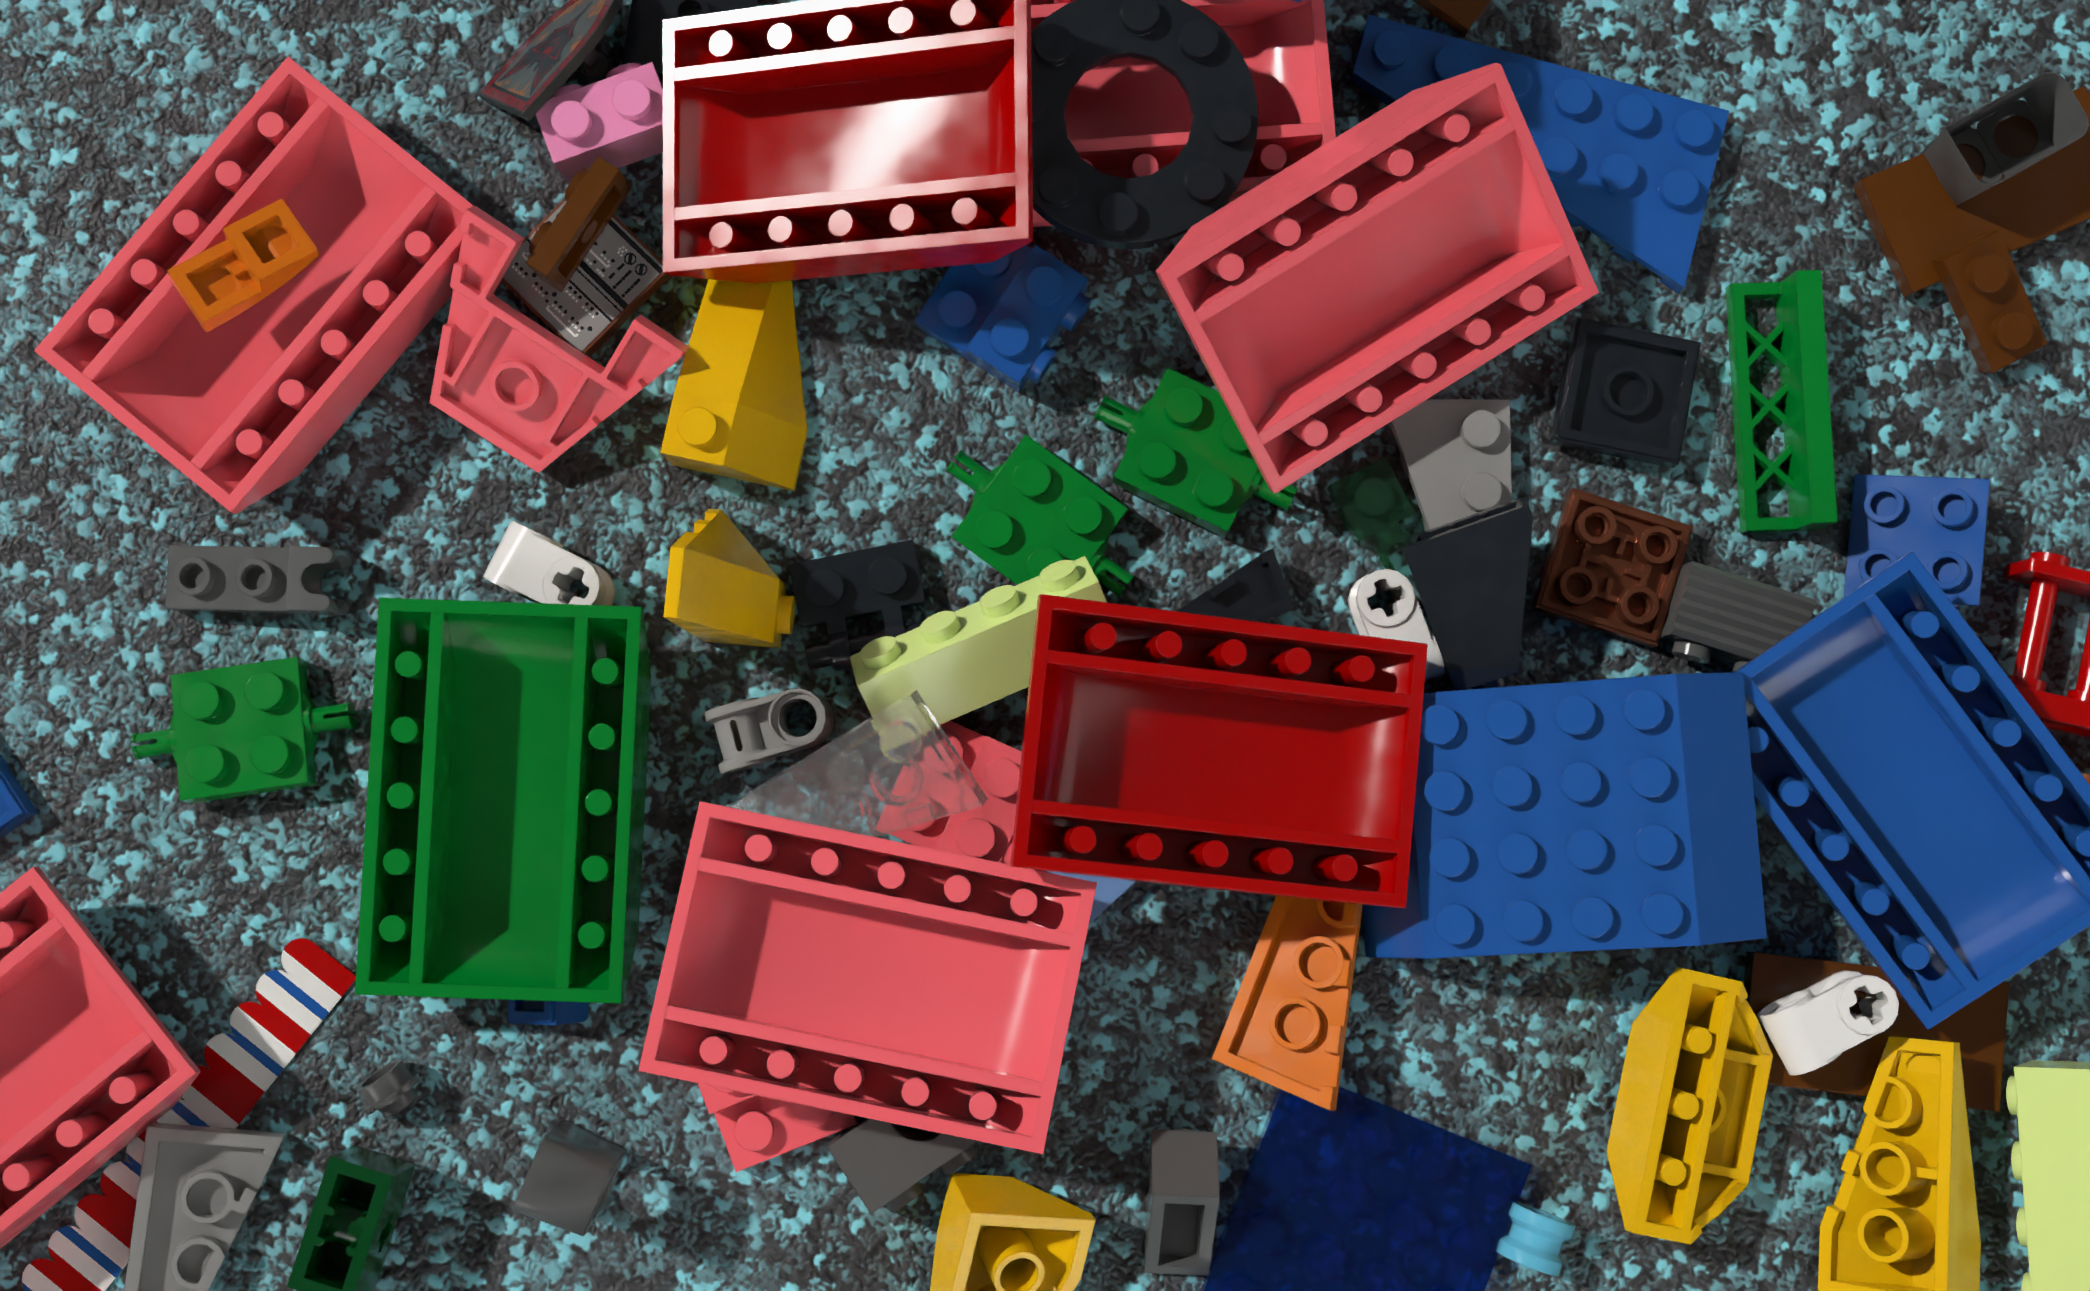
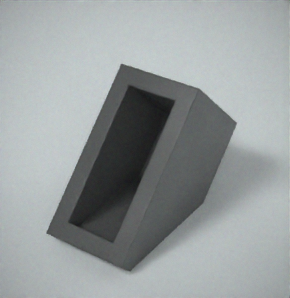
[1144,1128,1220,1276]

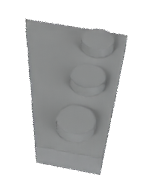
[1387,399,1512,531]
[124,1122,287,1291]

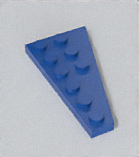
[1350,15,1729,293]

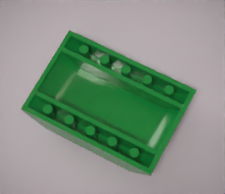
[355,598,651,1004]

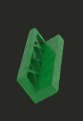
[1725,270,1838,533]

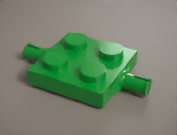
[1094,367,1298,537]
[946,434,1134,598]
[131,657,357,804]

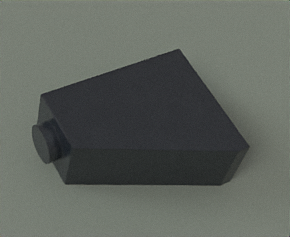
[1403,495,1534,691]

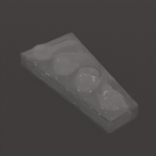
[726,690,988,837]

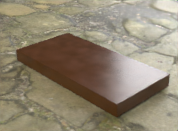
[1852,86,2090,298]
[1744,951,2010,1112]

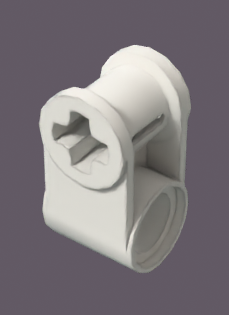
[483,520,615,606]
[1348,569,1445,682]
[1757,970,1899,1076]

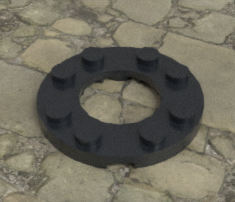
[1031,0,1258,249]

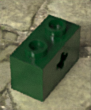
[287,1145,416,1291]

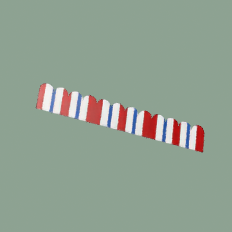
[22,938,356,1291]

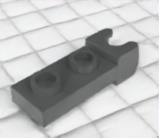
[165,545,352,616]

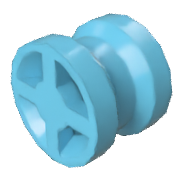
[1496,1201,1576,1276]

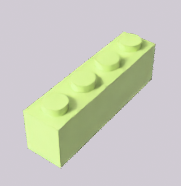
[850,556,1107,747]
[2006,1060,2090,1291]

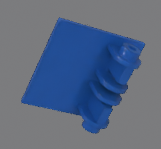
[1844,474,1990,610]

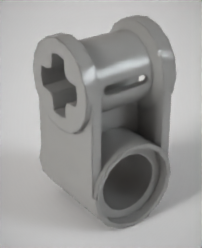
[704,688,834,775]

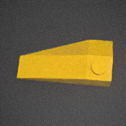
[660,279,808,491]
[663,509,795,648]
[1818,1036,1981,1291]
[930,1173,1096,1291]

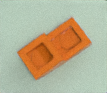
[167,198,319,333]

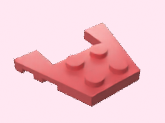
[429,206,689,473]

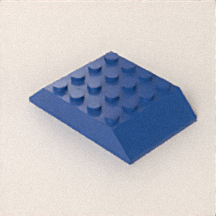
[1735,551,2090,1030]
[1362,672,1767,959]

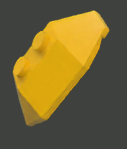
[1606,967,1773,1245]

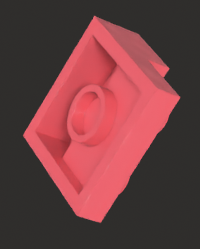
[876,721,1022,865]
[698,1083,859,1172]

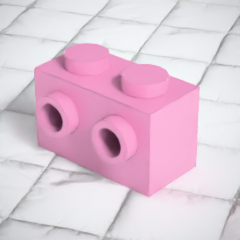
[535,62,663,185]

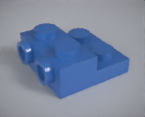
[914,245,1092,393]

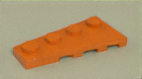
[1212,896,1363,1111]

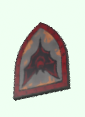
[477,0,623,121]

